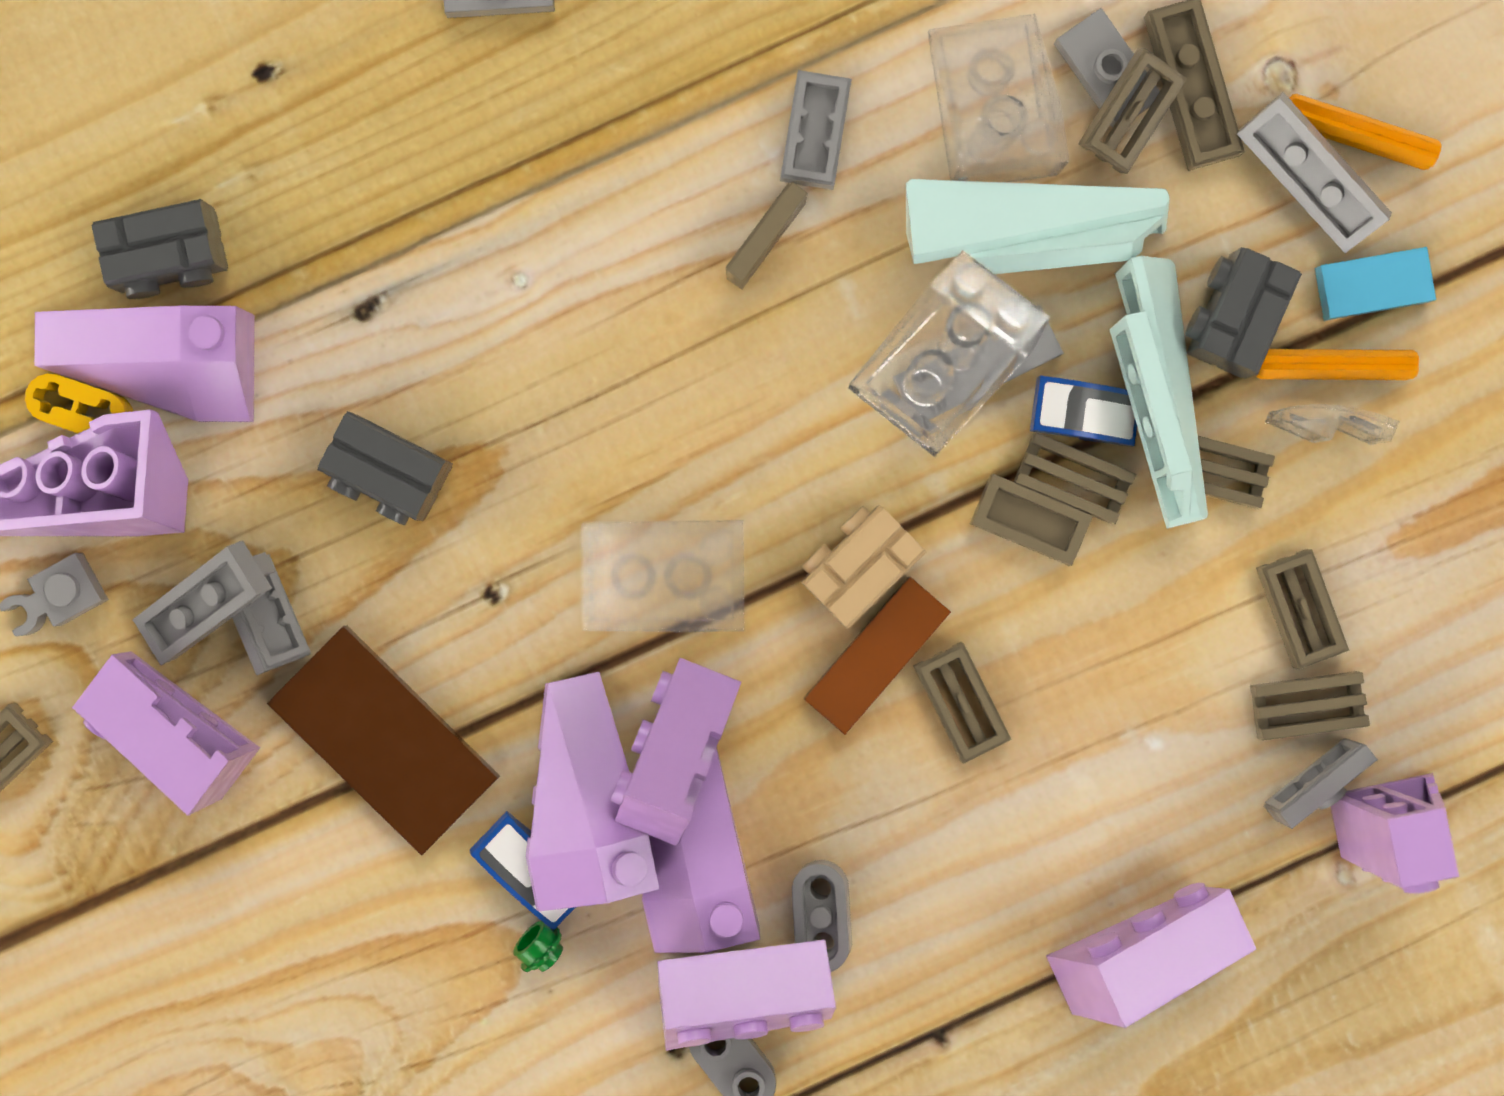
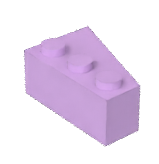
[1046,883,1256,1028]

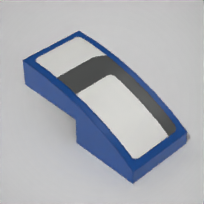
[1030,375,1137,447]
[469,811,576,930]

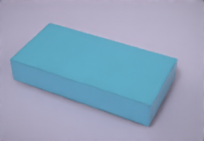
[1315,247,1436,321]

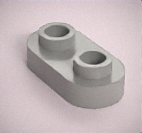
[792,860,852,972]
[689,1038,776,1096]

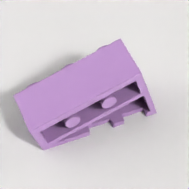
[72,651,260,816]
[610,658,741,846]
[1331,773,1459,893]
[658,940,836,1051]

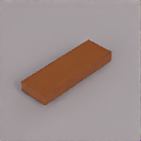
[804,576,951,735]

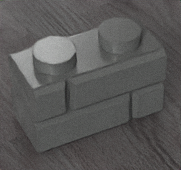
[91,199,228,299]
[1185,247,1302,379]
[318,411,453,525]

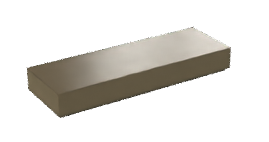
[1144,0,1245,171]

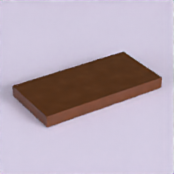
[267,625,500,856]

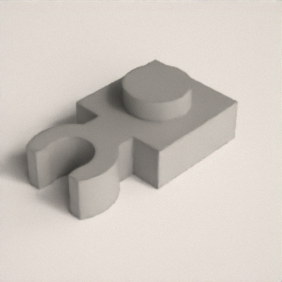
[0,553,109,636]

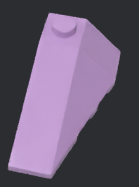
[34,306,254,422]
[0,409,188,536]
[526,672,659,911]
[642,747,760,953]

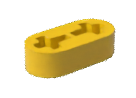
[25,373,133,433]

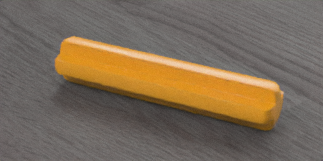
[1289,94,1442,170]
[1256,349,1419,380]

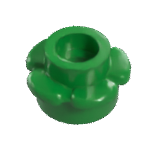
[513,921,563,972]

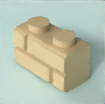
[801,505,926,629]

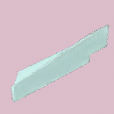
[906,179,1170,277]
[1109,256,1208,529]

